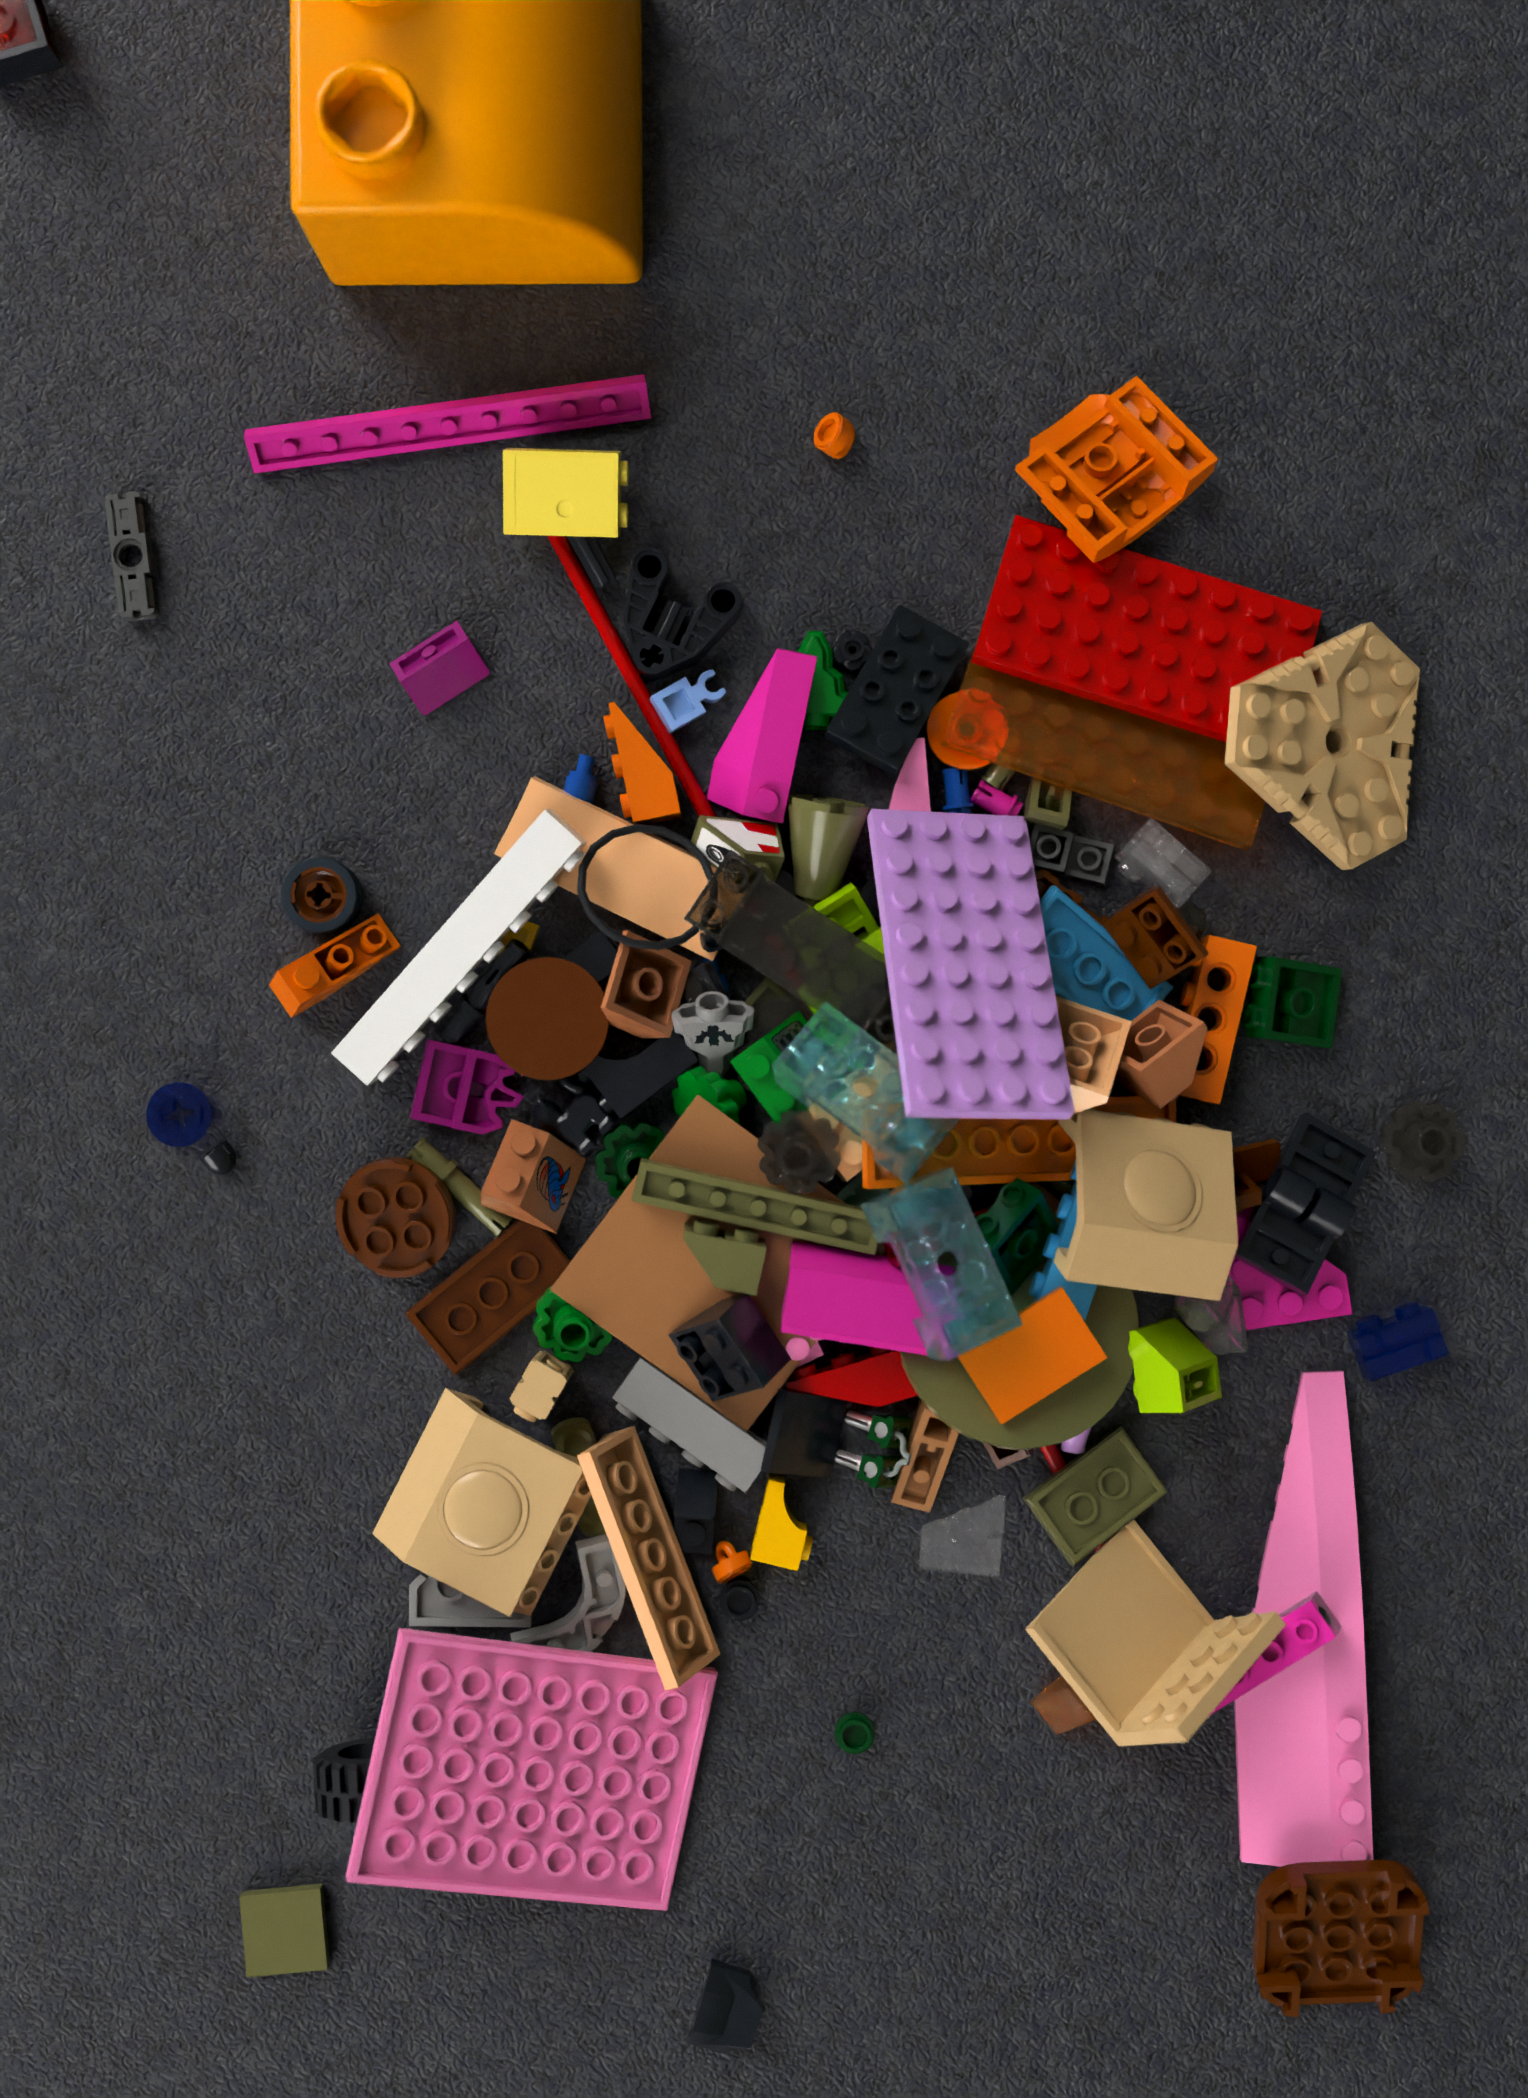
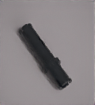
[439,939,532,1046]

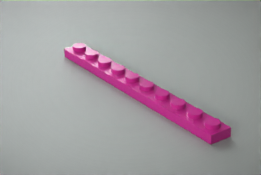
[244,374,651,473]

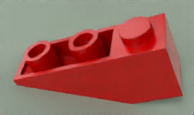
[786,1347,917,1407]

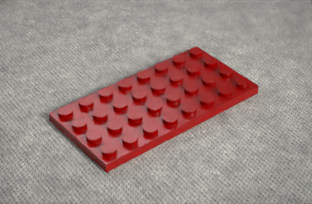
[971,515,1322,742]

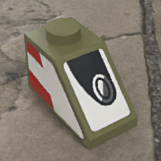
[691,815,785,886]

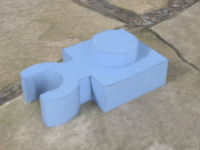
[649,670,726,734]

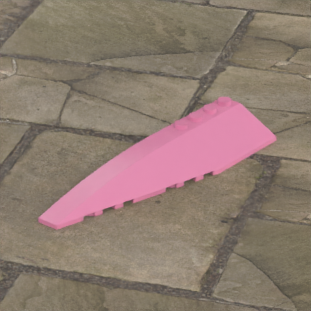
[1234,1370,1373,1867]

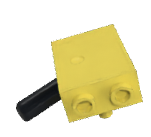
[503,448,629,588]

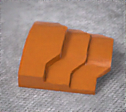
[1015,376,1218,563]

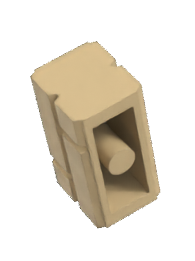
[509,1350,574,1422]

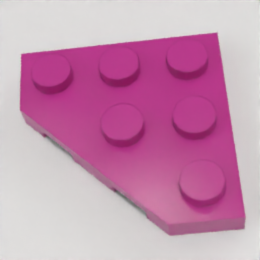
[1223,1206,1352,1332]

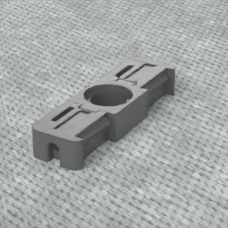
[104,491,160,622]

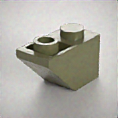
[683,1219,767,1296]

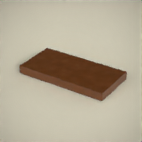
[404,1219,571,1376]

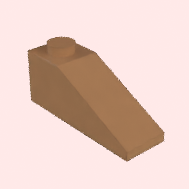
[891,1399,959,1513]

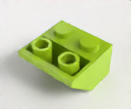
[1128,1318,1222,1413]

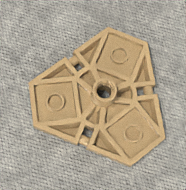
[1225,622,1420,870]

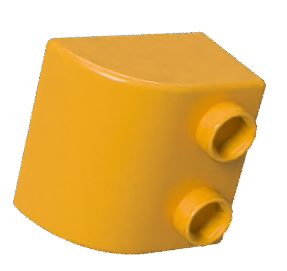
[290,0,643,285]

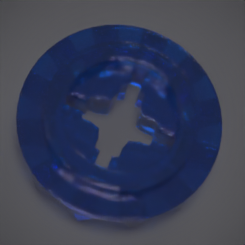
[146,1082,212,1147]

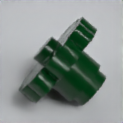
[594,1121,665,1198]

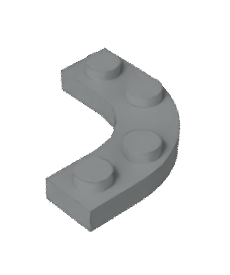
[510,1534,626,1652]

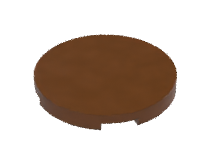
[486,957,610,1080]
[335,1157,456,1279]

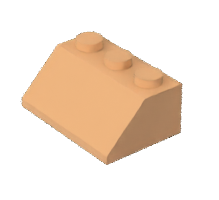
[1055,996,1132,1113]

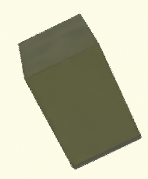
[1022,762,1075,830]

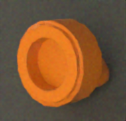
[813,412,855,459]
[711,1540,753,1584]

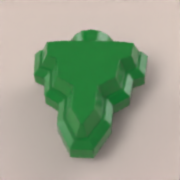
[798,631,848,731]

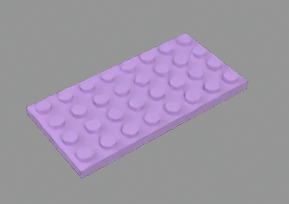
[867,809,1075,1119]

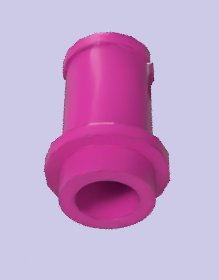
[970,779,1023,816]

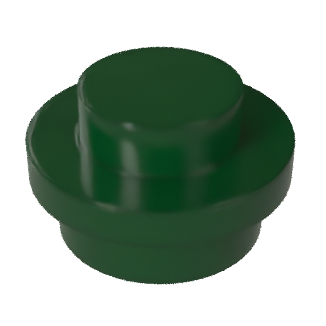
[834,1712,875,1754]

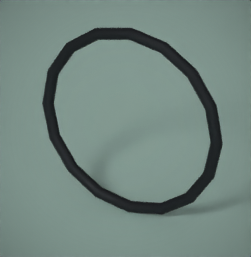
[577,824,717,950]

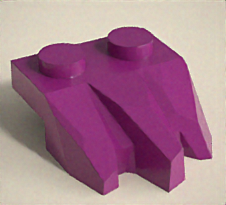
[409,1039,524,1135]

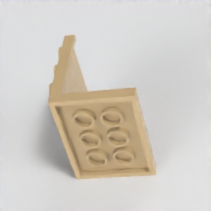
[1025,1519,1286,1746]

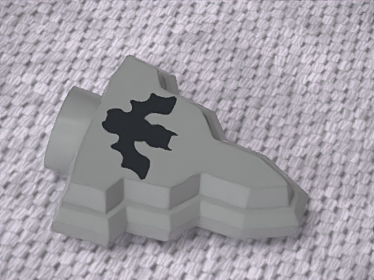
[671,991,754,1079]

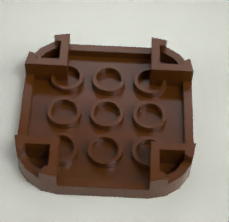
[1252,1859,1430,2017]

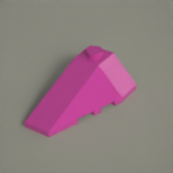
[707,648,818,823]

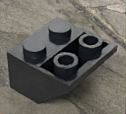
[668,1293,791,1402]

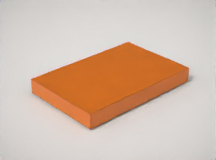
[955,1285,1107,1425]

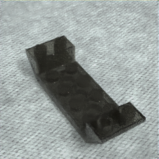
[684,849,897,1058]

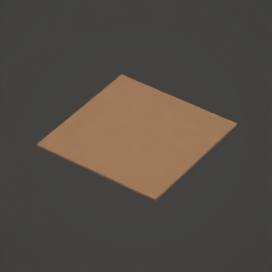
[550,1094,885,1431]

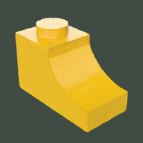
[750,1473,813,1571]

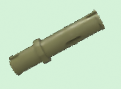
[406,1137,513,1237]

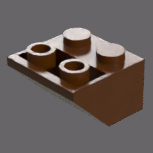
[1102,886,1209,989]

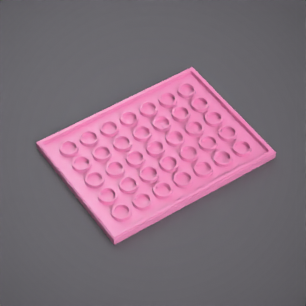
[345,1628,718,1911]

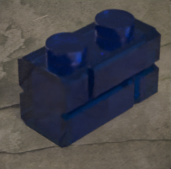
[1347,1302,1449,1382]

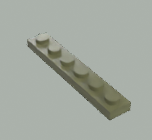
[632,1158,884,1255]

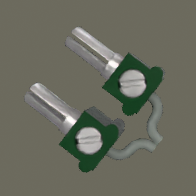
[835,1410,913,1488]

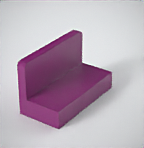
[389,620,490,715]

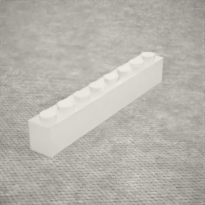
[331,809,587,1086]

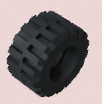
[313,1738,375,1823]

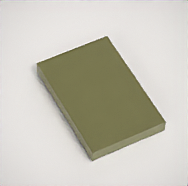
[1023,1425,1168,1566]

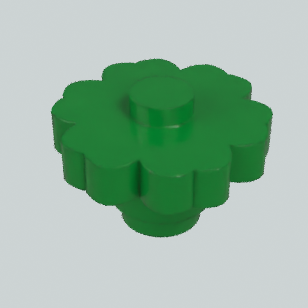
[672,1066,747,1124]
[533,1286,612,1362]

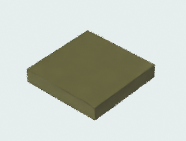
[239,1883,330,1977]

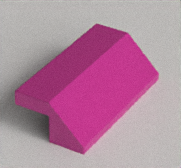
[781,1241,955,1358]

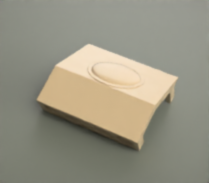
[1053,1108,1238,1301]
[372,1388,591,1617]

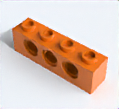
[1179,935,1257,1105]

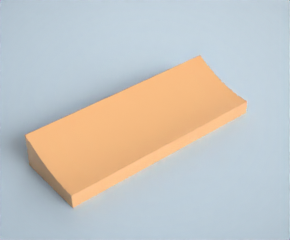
[494,776,751,961]
[577,1426,720,1690]

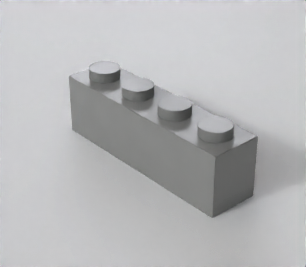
[612,1356,767,1493]

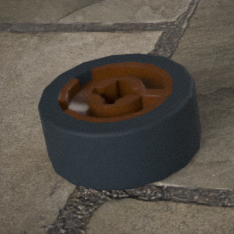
[281,857,363,935]

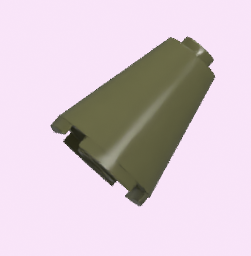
[788,794,869,906]

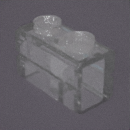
[1114,817,1212,909]

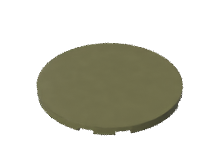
[899,1205,1139,1450]

